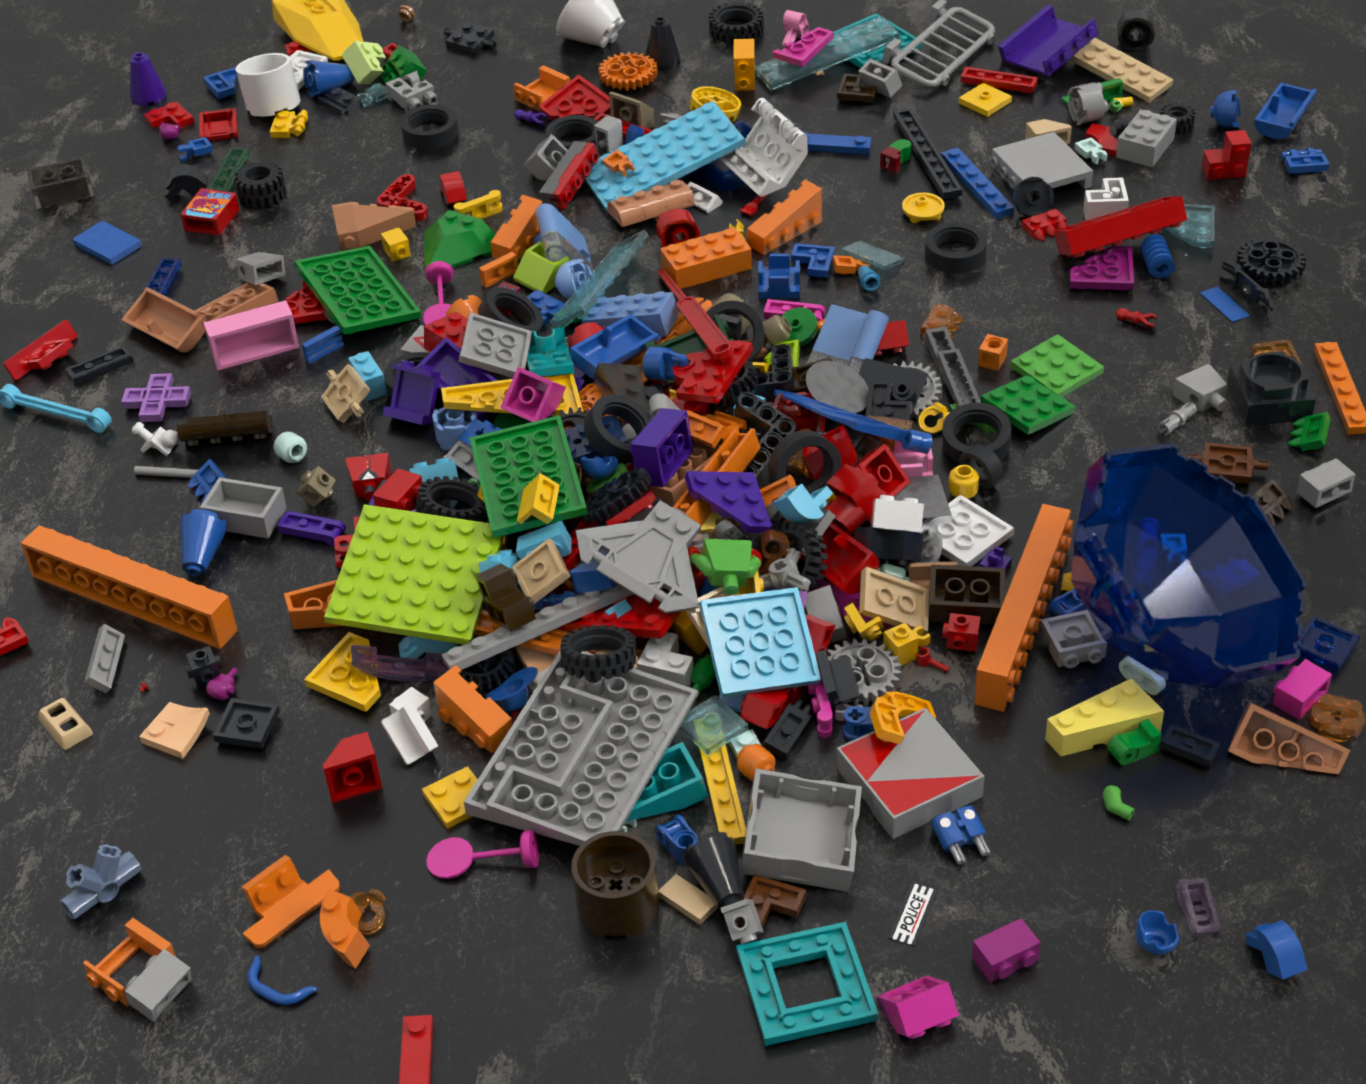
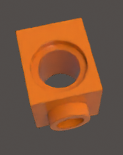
[978,334,1008,371]

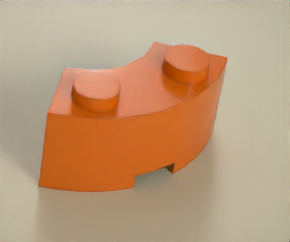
[320,889,370,969]

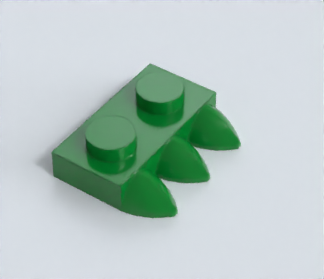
[1288,411,1331,451]

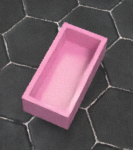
[204,300,299,370]

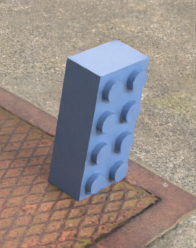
[582,291,679,336]

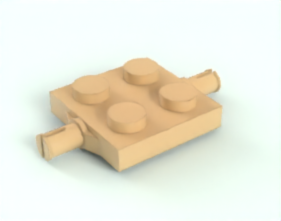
[321,364,370,423]

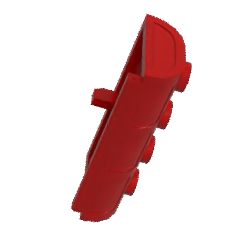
[800,522,879,594]

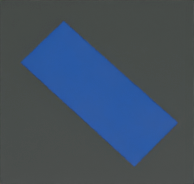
[1200,286,1250,322]

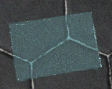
[840,240,904,270]

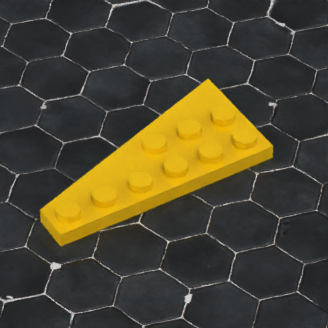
[441,373,583,416]

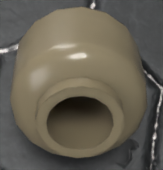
[762,315,792,346]

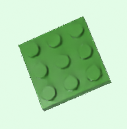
[1010,334,1104,397]

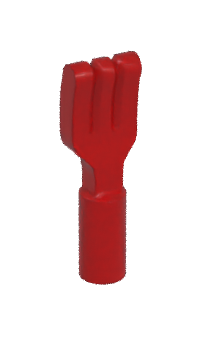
[740,194,768,216]

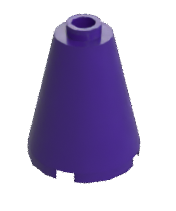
[130,52,166,106]

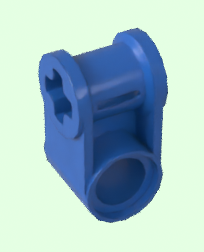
[1047,585,1095,616]
[842,706,875,741]
[654,814,698,866]

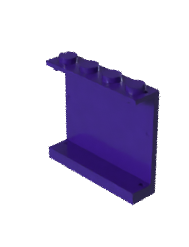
[998,5,1099,77]

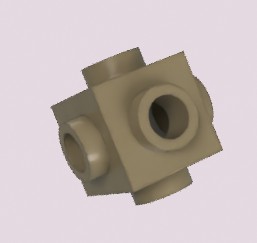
[296,466,336,508]

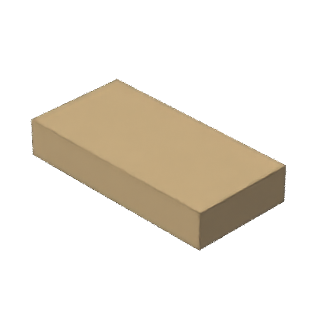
[658,874,718,925]

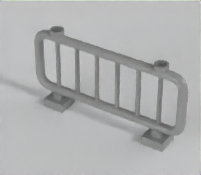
[882,0,995,88]

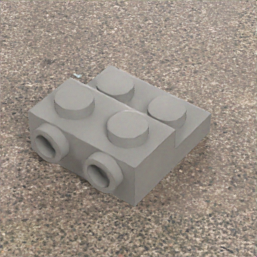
[1041,610,1107,668]

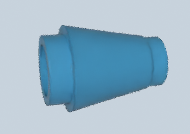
[858,265,880,291]

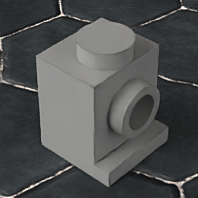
[721,898,763,944]

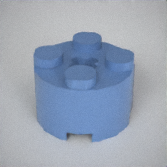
[432,407,478,450]

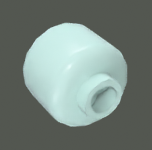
[274,432,307,463]

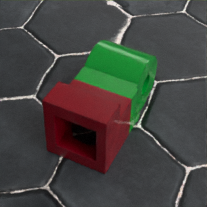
[880,139,911,173]

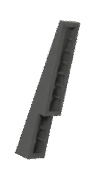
[925,326,981,407]

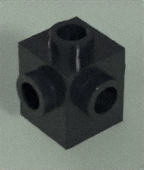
[184,646,223,690]

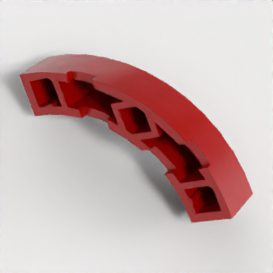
[740,615,836,729]

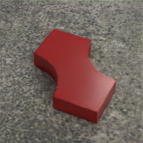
[1085,123,1118,157]

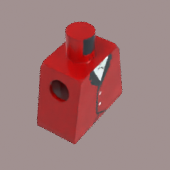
[345,453,391,501]

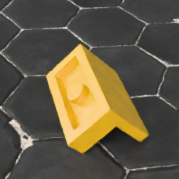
[517,473,560,524]

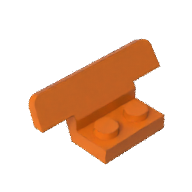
[241,855,340,948]

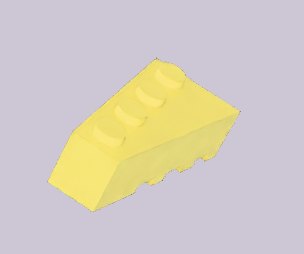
[1045,678,1164,756]

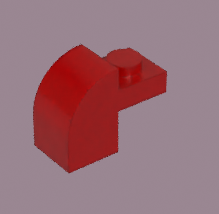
[439,171,467,205]

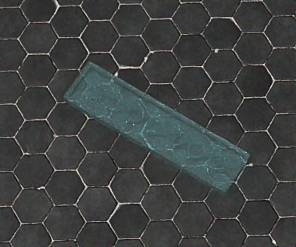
[755,16,900,90]
[550,229,649,328]

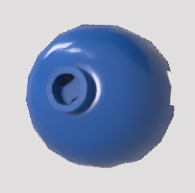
[1210,90,1241,129]

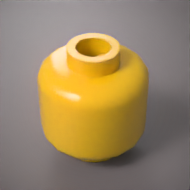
[948,465,979,499]

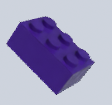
[630,408,694,487]

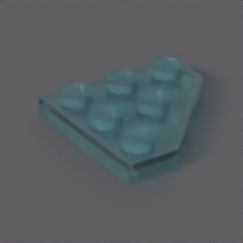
[1165,204,1215,248]

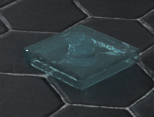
[679,695,748,755]

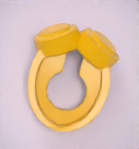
[918,402,950,434]

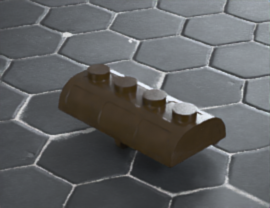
[176,410,273,446]

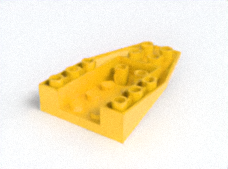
[272,0,363,61]

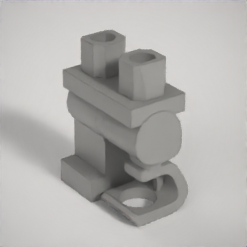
[386,71,438,112]

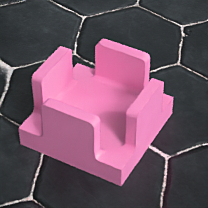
[888,440,933,478]

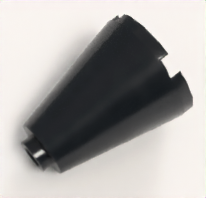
[645,16,680,70]
[683,832,744,910]

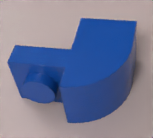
[1245,920,1308,979]

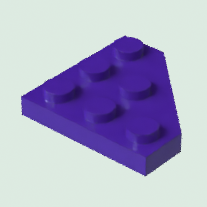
[684,471,772,533]

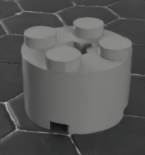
[1068,82,1108,125]

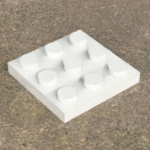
[921,495,1014,566]

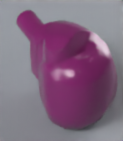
[159,123,181,140]
[206,668,237,701]

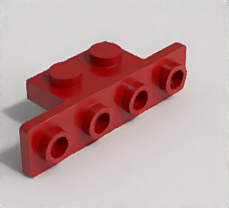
[3,320,77,380]

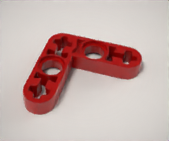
[377,174,428,221]

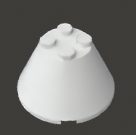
[555,0,625,48]

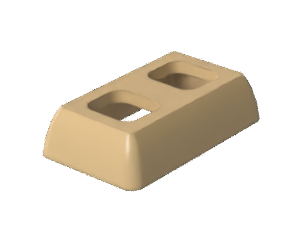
[38,698,93,750]

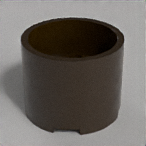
[572,831,659,938]

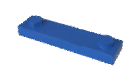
[803,132,871,154]

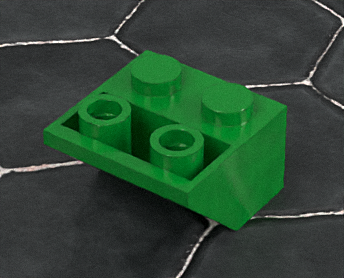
[380,45,427,87]

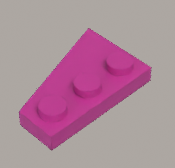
[773,27,834,67]

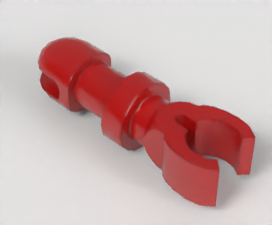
[1116,308,1158,329]

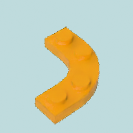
[870,692,936,744]

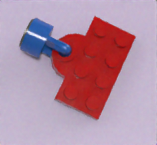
[642,340,753,404]

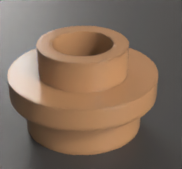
[398,5,415,22]

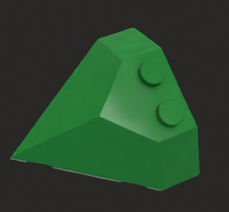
[424,210,496,268]

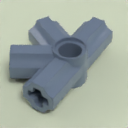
[59,844,142,919]

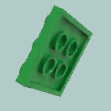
[980,375,1075,435]

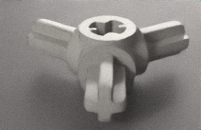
[759,548,811,592]

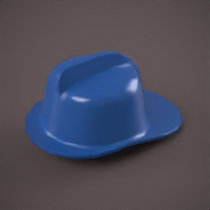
[486,667,538,716]

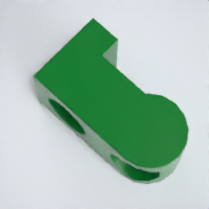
[1107,719,1162,765]

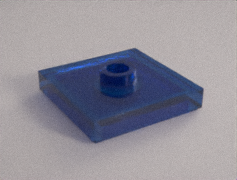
[1290,616,1360,672]

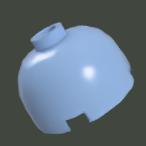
[555,259,593,301]

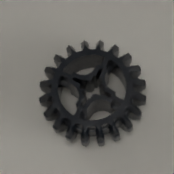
[710,360,758,407]
[448,644,515,696]

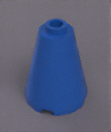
[303,60,355,97]
[180,509,227,577]

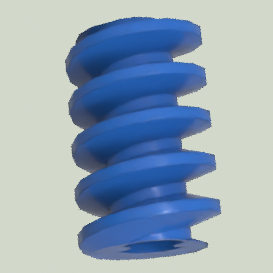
[1141,234,1175,279]

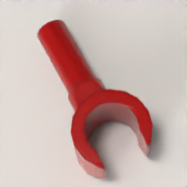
[916,647,950,673]

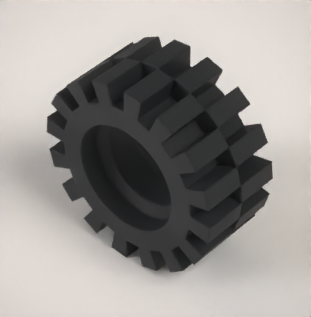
[1160,102,1196,134]

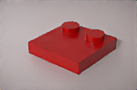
[606,491,656,525]

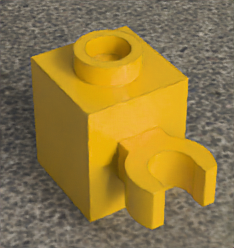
[883,623,930,666]

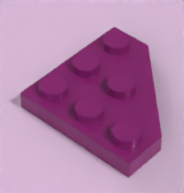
[1070,246,1134,291]

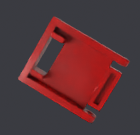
[199,108,238,142]

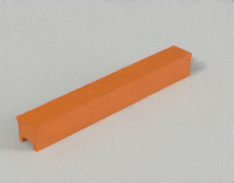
[673,428,761,526]

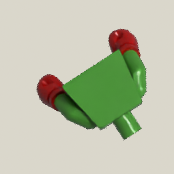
[688,539,762,595]

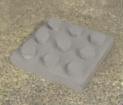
[458,312,532,378]

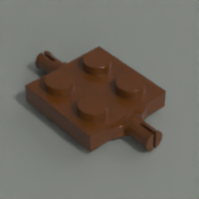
[1187,442,1269,484]

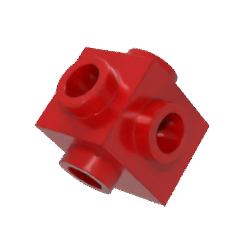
[942,613,980,652]

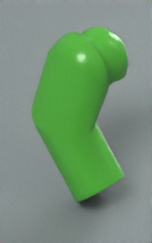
[1103,785,1135,821]

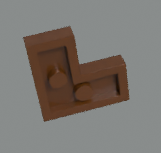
[737,874,806,928]

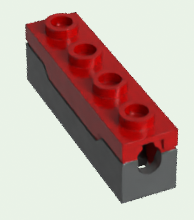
[539,141,599,210]

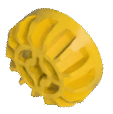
[689,87,741,123]

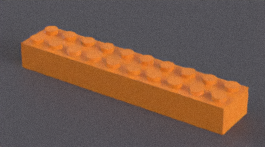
[974,504,1074,712]
[21,525,238,649]

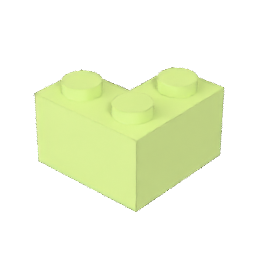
[341,41,386,85]

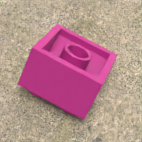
[501,367,566,422]
[876,975,959,1039]

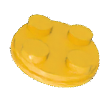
[902,193,945,223]

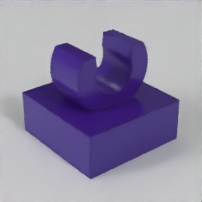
[979,546,1012,572]

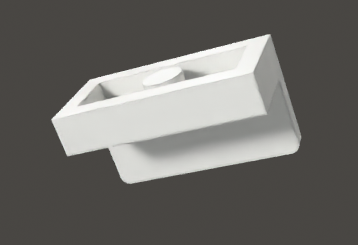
[381,702,438,765]

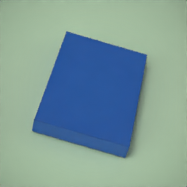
[72,221,142,265]

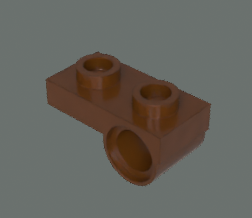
[758,530,790,576]

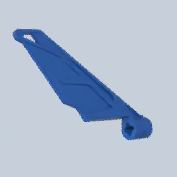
[773,389,932,454]

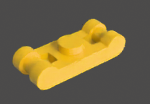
[454,190,503,219]

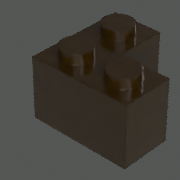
[475,563,536,632]

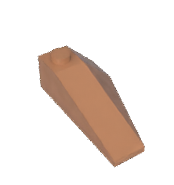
[332,202,416,251]
[1228,702,1350,774]

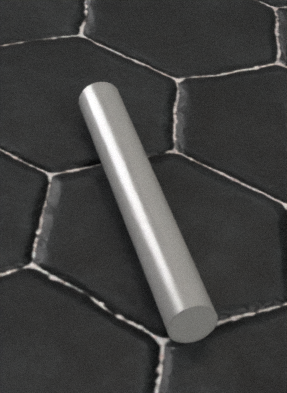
[134,466,198,478]

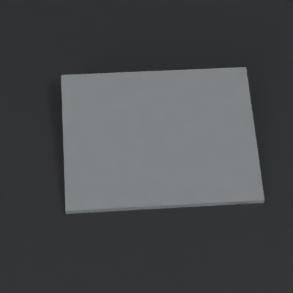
[464,651,698,846]

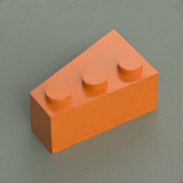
[491,195,543,260]

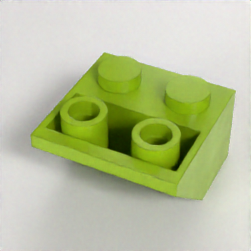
[513,241,570,293]

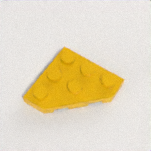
[304,632,381,712]

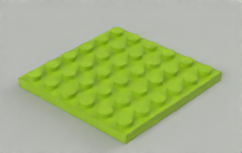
[324,504,504,645]

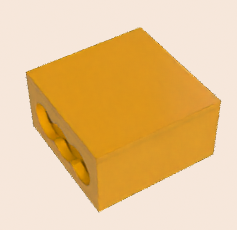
[734,39,755,91]

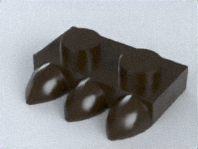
[1241,478,1293,526]

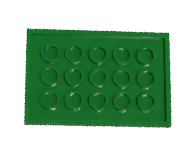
[295,246,421,335]
[470,415,588,538]

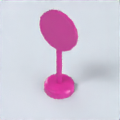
[423,261,454,325]
[426,830,539,879]

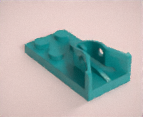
[526,327,574,377]

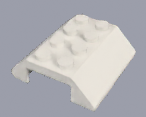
[719,98,808,197]

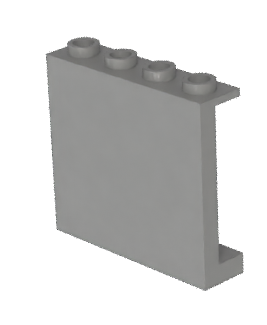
[990,132,1093,201]

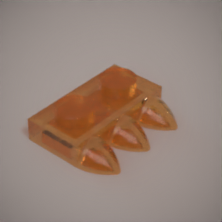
[920,303,964,339]
[789,450,814,482]

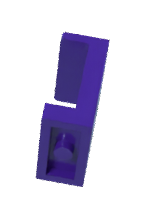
[383,360,441,425]

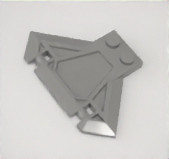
[576,500,701,613]

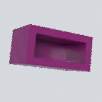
[972,918,1041,983]

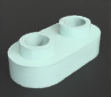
[1119,655,1166,695]

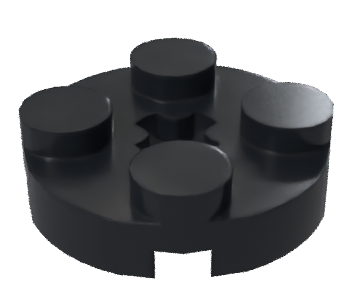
[1013,177,1054,217]

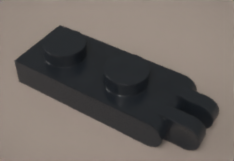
[762,699,812,759]

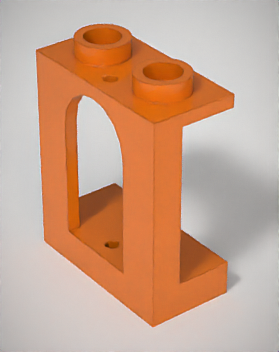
[83,918,176,1007]

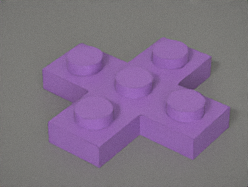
[121,373,191,422]

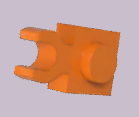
[602,150,635,177]
[832,255,870,275]

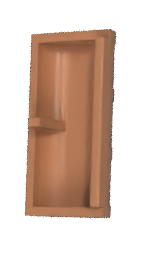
[607,180,695,227]
[121,287,206,352]

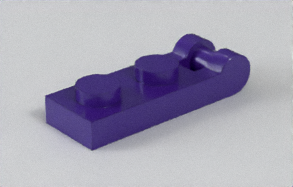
[277,511,346,546]

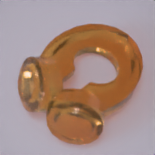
[351,889,385,934]

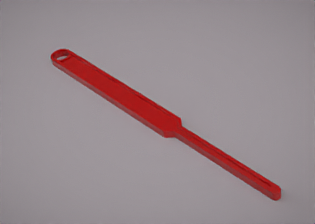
[658,268,734,360]

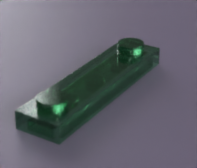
[207,147,250,192]

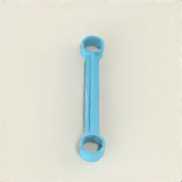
[0,384,112,433]

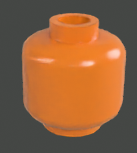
[737,744,776,782]

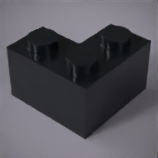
[854,527,923,567]

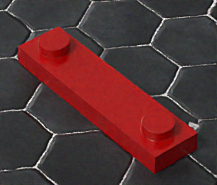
[961,67,1038,93]
[399,1015,434,1084]

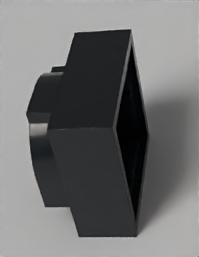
[1227,351,1316,426]

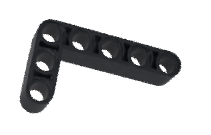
[709,344,795,409]
[734,392,796,478]

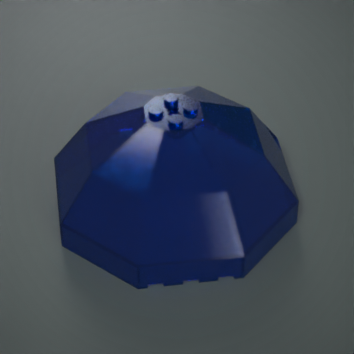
[1071,443,1306,688]

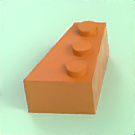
[434,665,513,753]

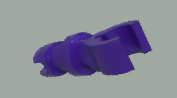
[514,109,548,126]

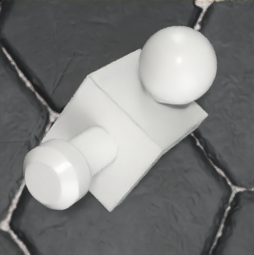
[132,422,179,456]

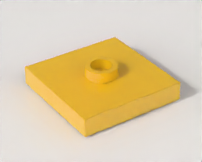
[959,83,1012,117]

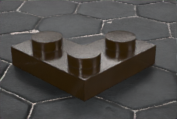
[837,74,877,103]

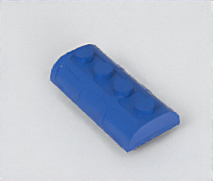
[1254,83,1317,139]
[570,314,661,379]

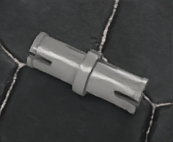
[1157,402,1197,436]

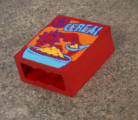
[180,188,240,236]

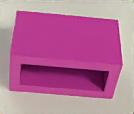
[1273,659,1332,720]

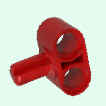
[825,495,868,538]

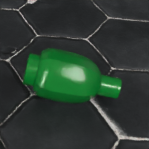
[691,654,716,697]

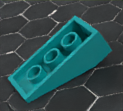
[625,742,708,822]

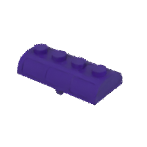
[416,337,498,422]

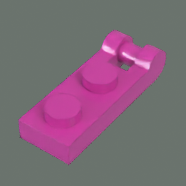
[764,299,825,321]
[807,668,832,738]

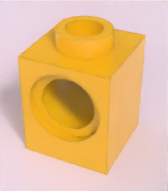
[381,228,411,262]

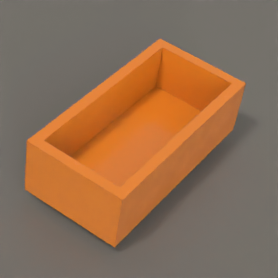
[660,228,752,289]

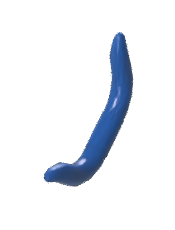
[247,955,317,1005]

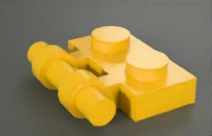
[270,110,308,138]

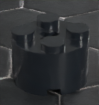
[1117,9,1155,52]

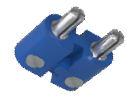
[931,805,990,865]

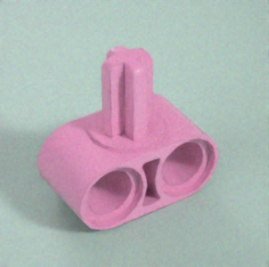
[782,10,809,48]

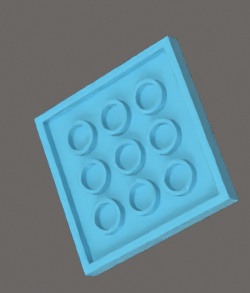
[699,587,822,698]

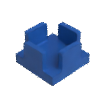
[758,254,800,299]

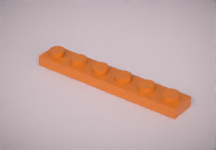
[1314,342,1366,434]

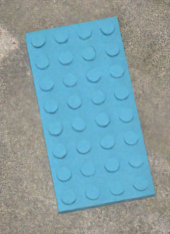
[585,101,746,214]

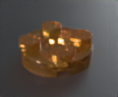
[1310,694,1365,742]

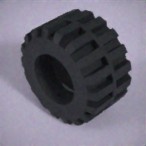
[234,161,286,208]

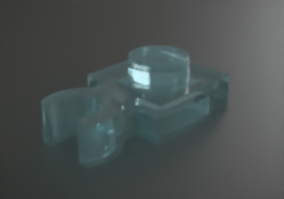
[357,83,387,107]

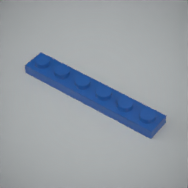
[941,148,1014,219]

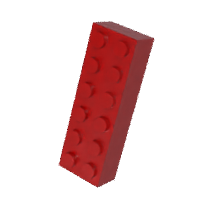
[1053,196,1188,258]

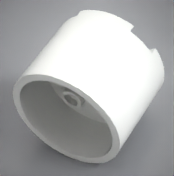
[236,53,301,116]

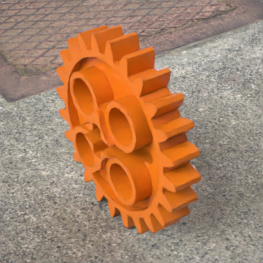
[598,52,658,90]

